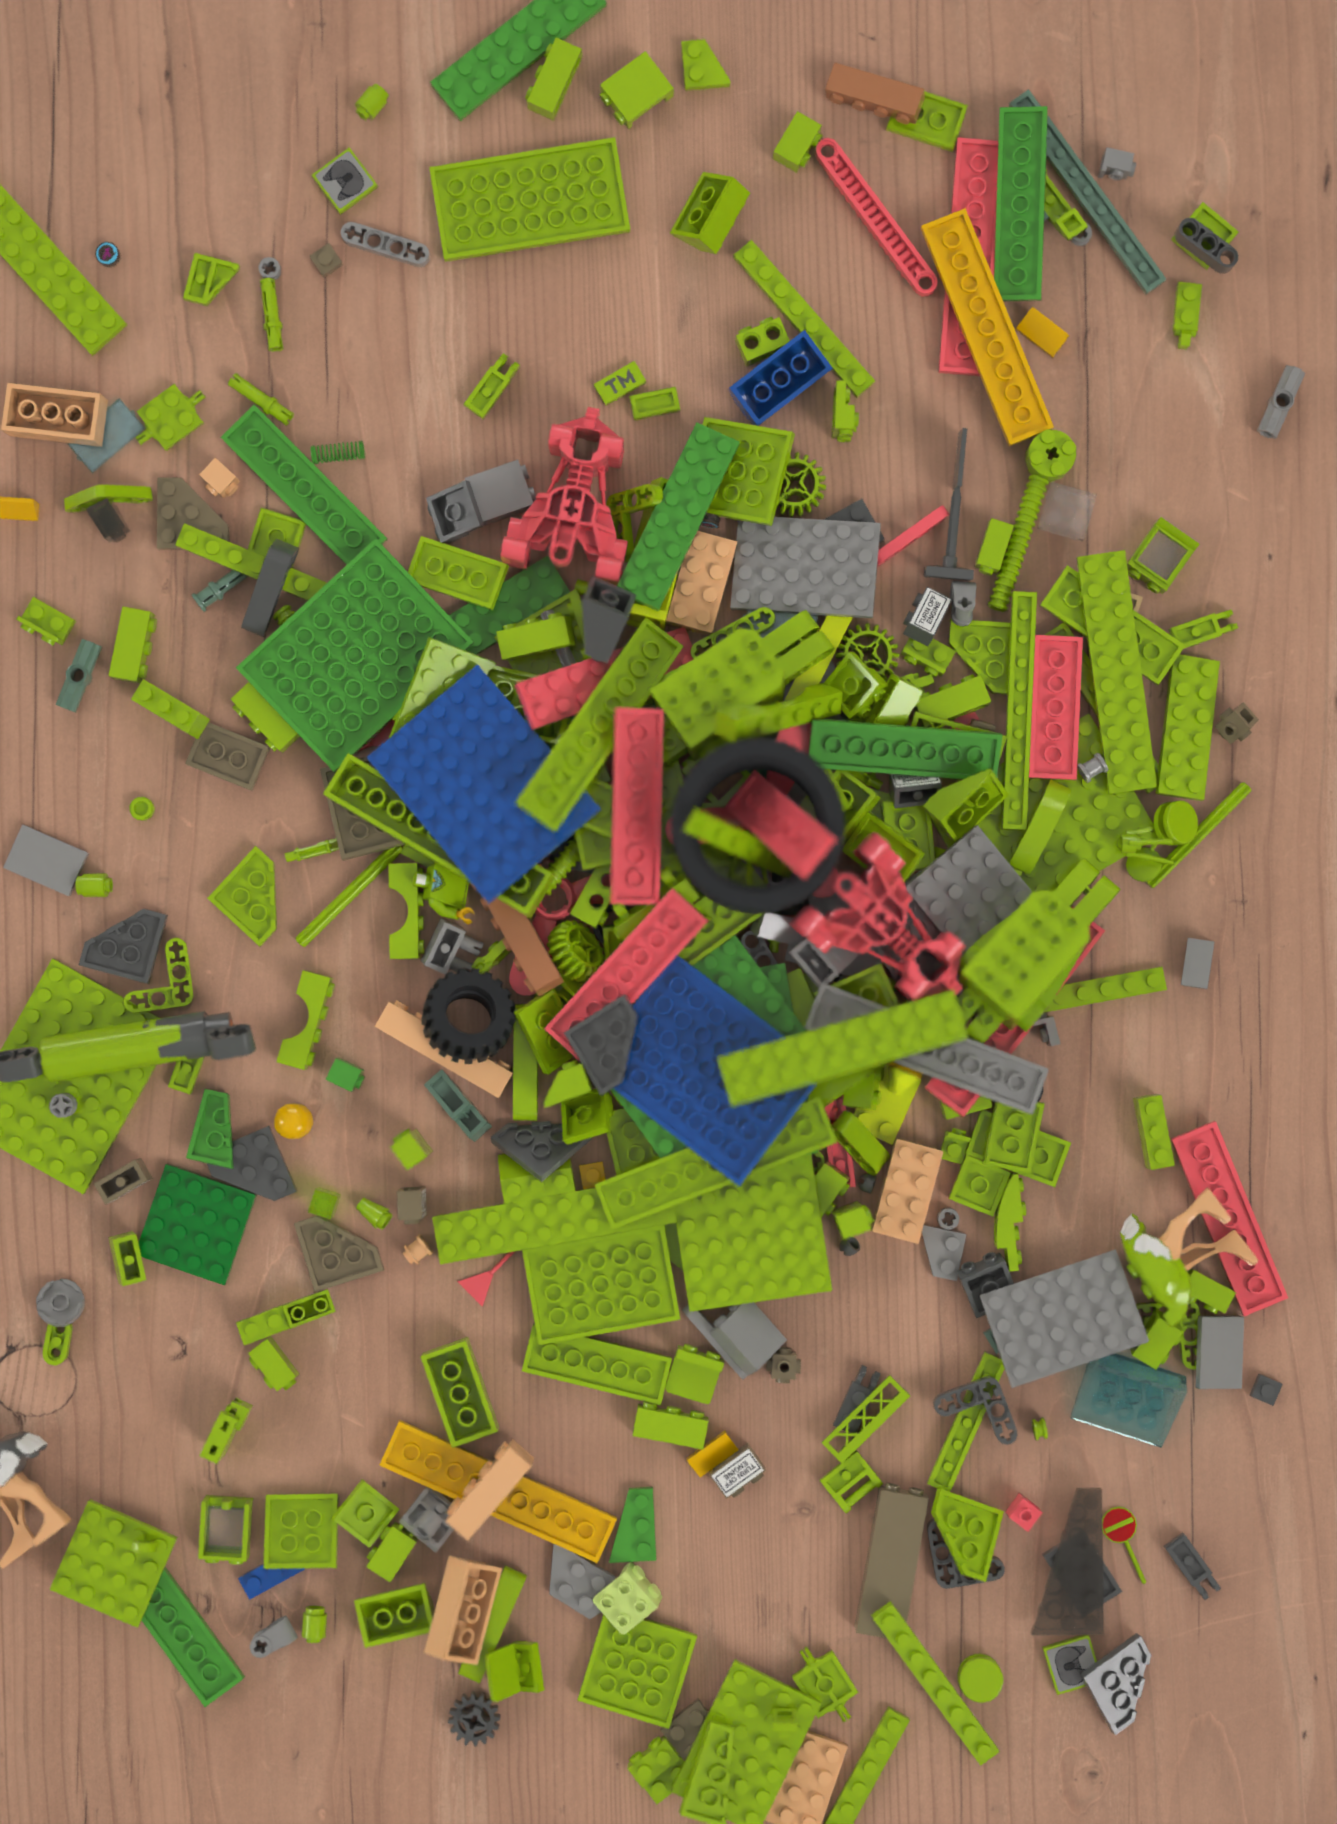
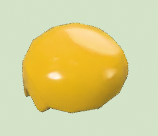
[274,1103,313,1139]

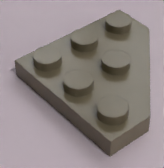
[157,478,230,550]
[294,1216,384,1292]

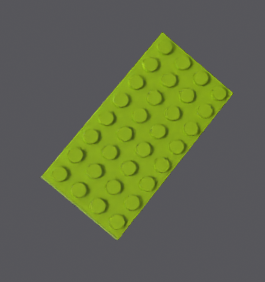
[429,137,631,262]

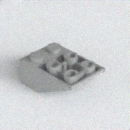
[788,906,861,989]

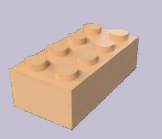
[1,383,108,447]
[666,531,737,636]
[871,1138,943,1244]
[446,1439,534,1541]
[424,1556,502,1665]

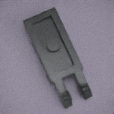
[833,1365,881,1433]
[1164,1532,1221,1600]

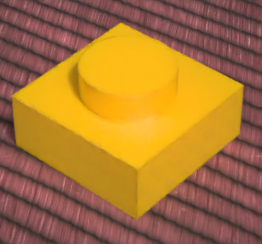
[579,1161,606,1189]

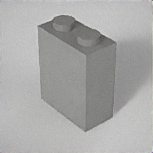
[465,460,536,526]
[710,1302,787,1376]

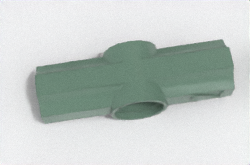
[55,639,102,713]

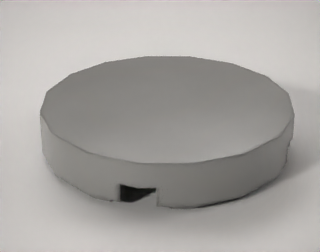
[36,1279,85,1327]

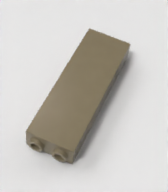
[854,1483,929,1638]

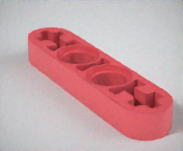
[877,505,950,567]

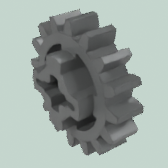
[448,1691,501,1747]

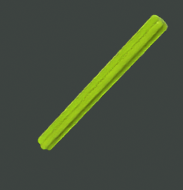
[1146,782,1251,888]
[295,846,403,947]

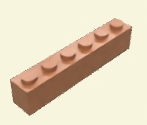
[470,883,564,996]

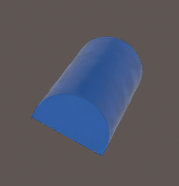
[729,330,833,426]

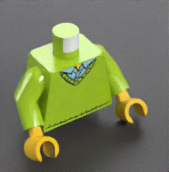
[412,862,475,924]

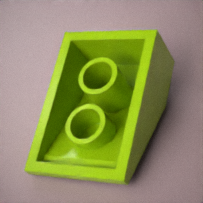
[923,769,1008,843]
[812,963,899,1008]

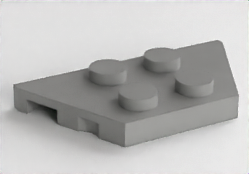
[549,1544,617,1619]

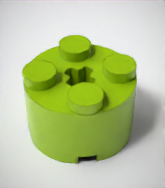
[1025,429,1076,482]

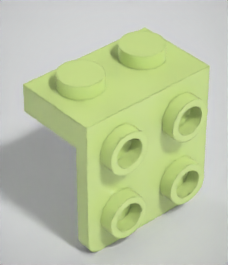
[593,1562,663,1634]

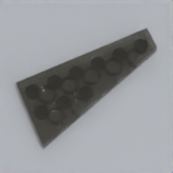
[1031,1488,1104,1635]

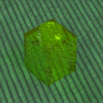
[308,1187,341,1219]

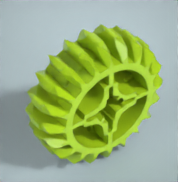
[776,452,826,517]
[835,623,900,681]
[547,920,605,983]

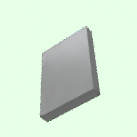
[3,824,89,896]
[1196,1316,1244,1389]

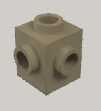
[1215,702,1259,744]
[766,1347,801,1383]

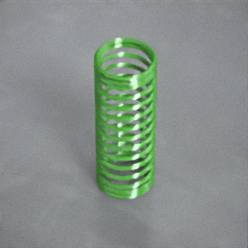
[311,440,365,464]

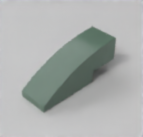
[424,1069,492,1142]

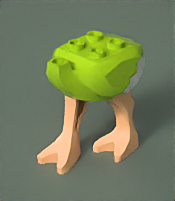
[1120,1188,1258,1327]

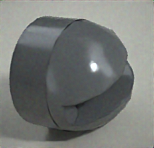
[858,1173,877,1194]
[839,1236,860,1256]

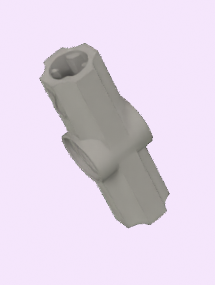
[1257,365,1305,439]

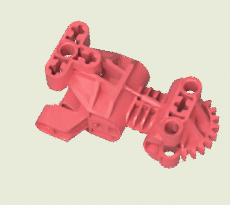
[501,407,628,586]
[788,832,966,1001]

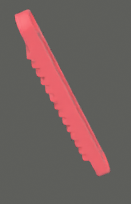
[815,138,937,297]

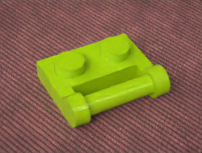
[820,1450,884,1514]

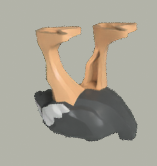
[0,1431,72,1569]

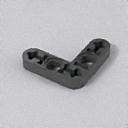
[933,1376,1018,1445]
[927,1518,1005,1589]

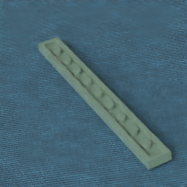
[1008,89,1166,295]

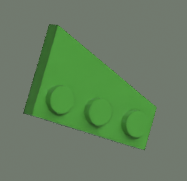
[186,1089,234,1169]
[609,1487,656,1563]

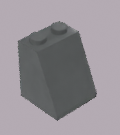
[582,576,636,664]

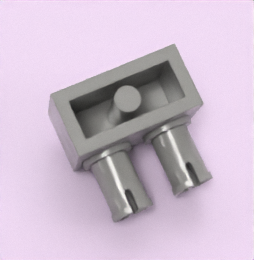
[421,918,483,974]

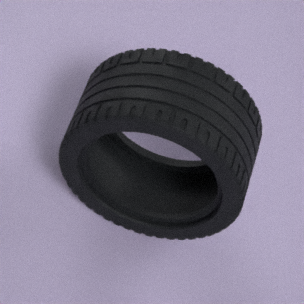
[671,738,845,914]

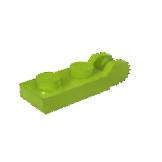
[464,353,520,420]
[1168,609,1238,649]

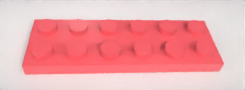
[1029,635,1083,780]
[725,770,837,878]

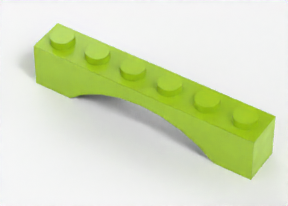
[715,683,843,743]

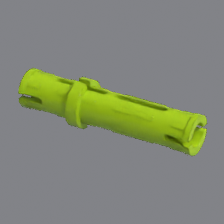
[260,278,284,352]
[228,373,294,426]

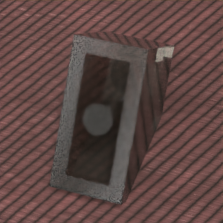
[86,498,130,543]

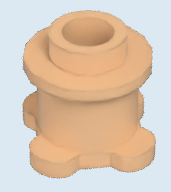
[403,1234,434,1265]

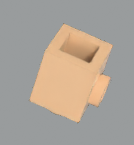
[199,458,240,498]

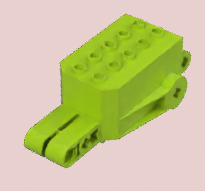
[650,610,835,769]
[957,858,1121,1044]

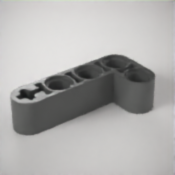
[241,539,299,637]

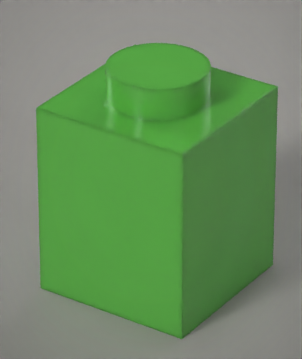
[325,1057,365,1092]

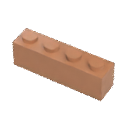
[825,63,925,124]

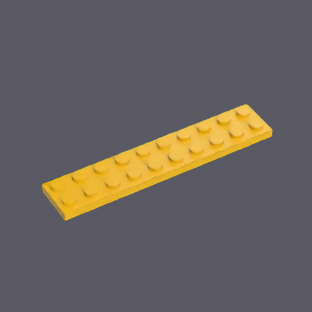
[921,208,1054,446]
[379,1420,617,1563]

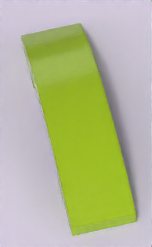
[1045,169,1088,241]
[1009,779,1072,875]

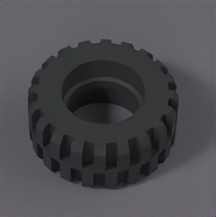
[421,968,516,1064]

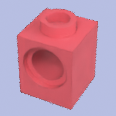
[1005,1493,1042,1532]

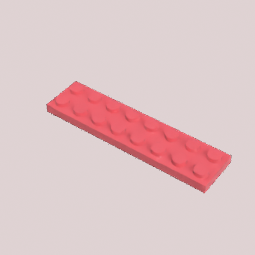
[514,627,694,730]
[610,708,664,904]
[544,888,709,1061]
[1170,1121,1288,1316]

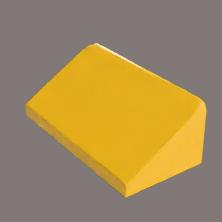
[1016,307,1069,358]
[0,497,40,521]
[686,1430,739,1478]

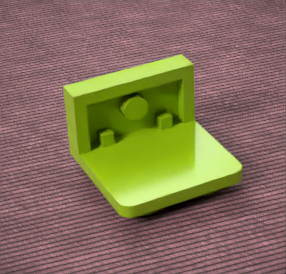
[665,1344,724,1404]
[485,1641,545,1702]

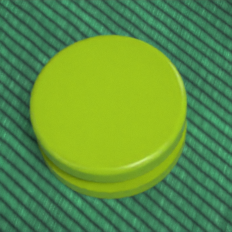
[1154,800,1198,846]
[957,1654,1003,1703]

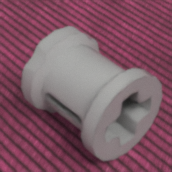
[1077,753,1108,783]

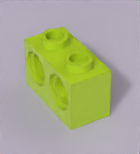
[735,317,790,367]

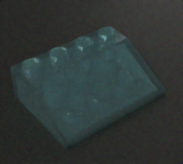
[1070,1353,1187,1448]

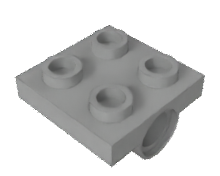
[399,1487,454,1553]

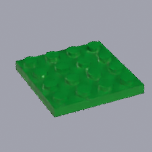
[138,1164,257,1285]

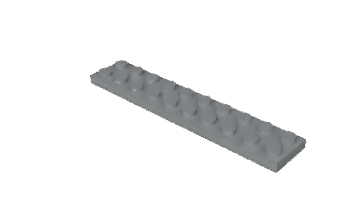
[804,983,1049,1115]

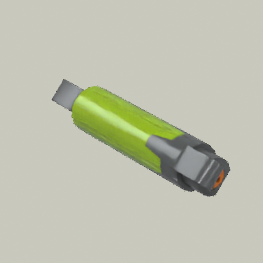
[0,1011,256,1082]

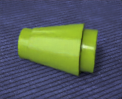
[356,1197,393,1230]

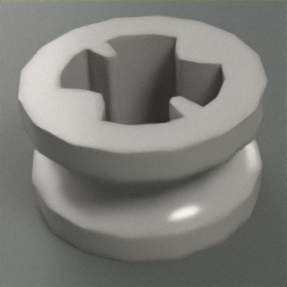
[1071,223,1092,246]
[259,257,281,280]
[937,1207,959,1230]

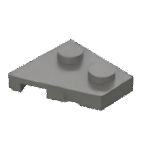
[922,1225,966,1281]

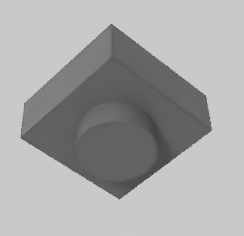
[1250,1373,1283,1406]

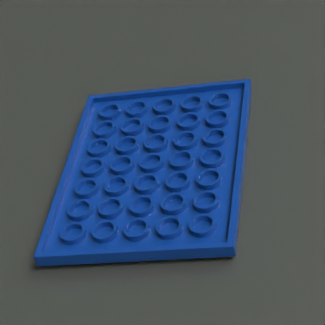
[367,664,601,904]
[613,955,818,1186]

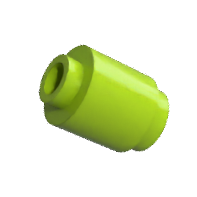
[355,84,389,120]
[75,873,113,897]
[302,1605,327,1643]

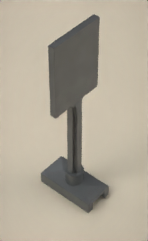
[924,428,974,581]

